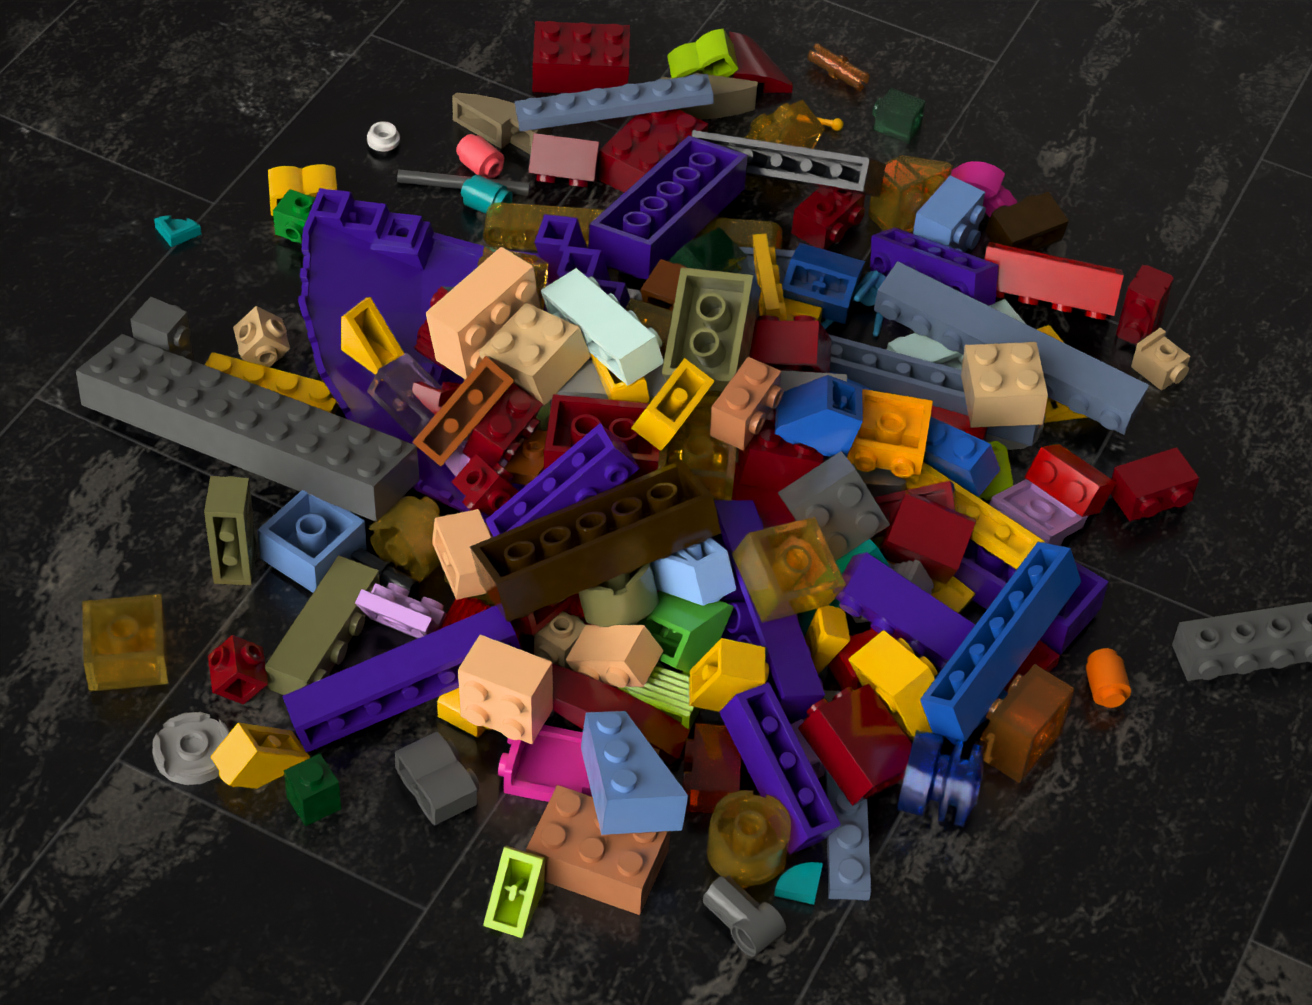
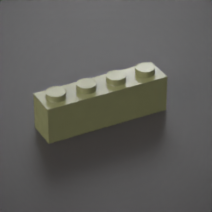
[265,555,380,695]

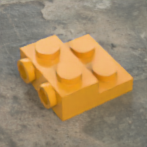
[847,389,933,478]

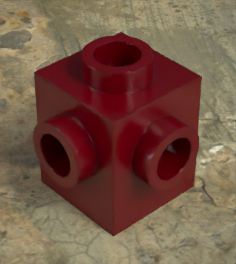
[452,454,519,516]
[208,635,268,705]

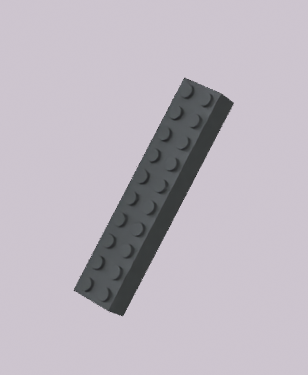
[76,334,419,522]

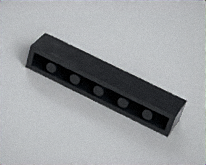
[692,130,886,197]

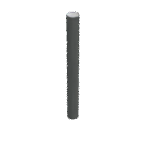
[397,169,530,196]

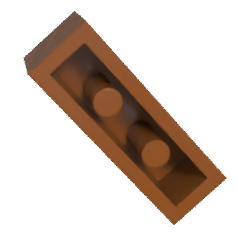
[412,356,514,466]

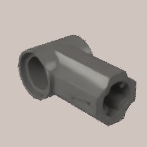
[703,876,786,957]

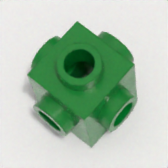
[273,189,315,244]

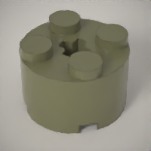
[578,563,659,627]

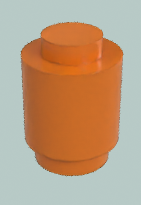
[1085,648,1131,708]

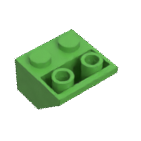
[639,591,734,673]

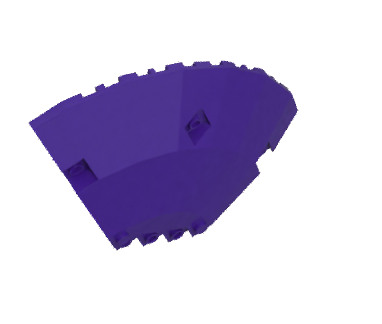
[298,188,635,523]

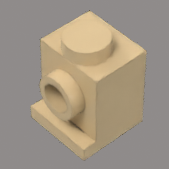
[1131,328,1190,391]

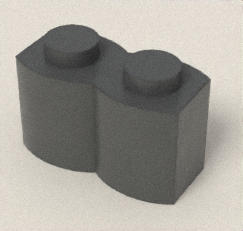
[395,732,480,825]

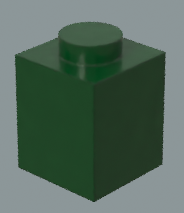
[284,754,341,827]

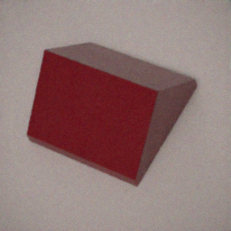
[879,490,976,584]

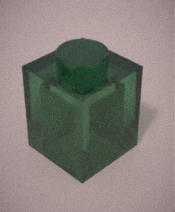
[872,88,926,144]

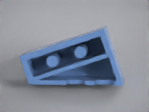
[581,711,688,835]

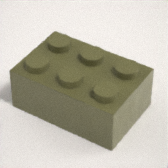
[662,268,761,393]

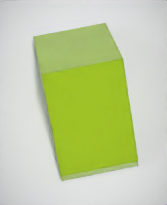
[483,846,545,938]

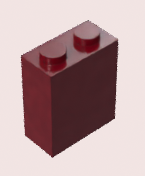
[798,684,924,806]

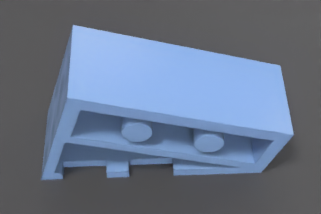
[651,537,737,606]

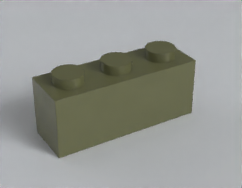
[204,476,257,585]

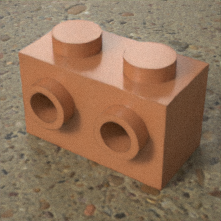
[710,357,784,451]

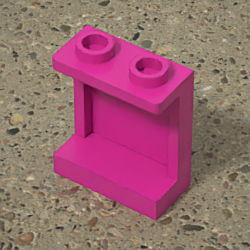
[498,725,592,802]

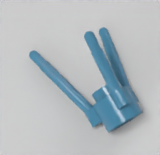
[822,271,886,337]

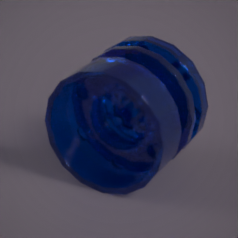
[897,729,984,827]

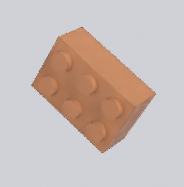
[526,785,670,915]

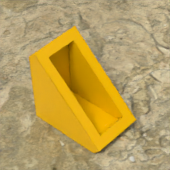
[341,297,406,377]

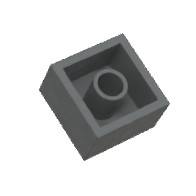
[778,451,890,565]

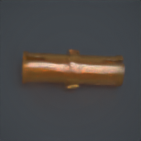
[807,43,870,91]

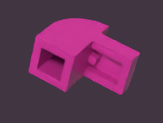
[941,161,1017,217]

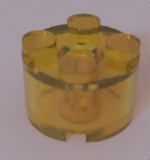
[369,496,441,583]
[707,790,791,889]

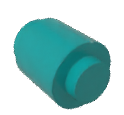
[461,174,513,217]

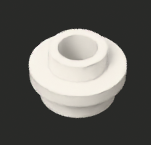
[367,122,400,152]

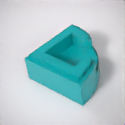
[154,216,201,247]
[774,862,823,905]

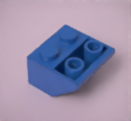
[782,243,865,324]
[775,375,863,457]

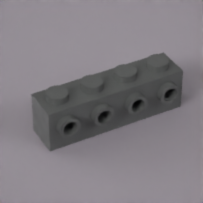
[1172,602,1312,681]

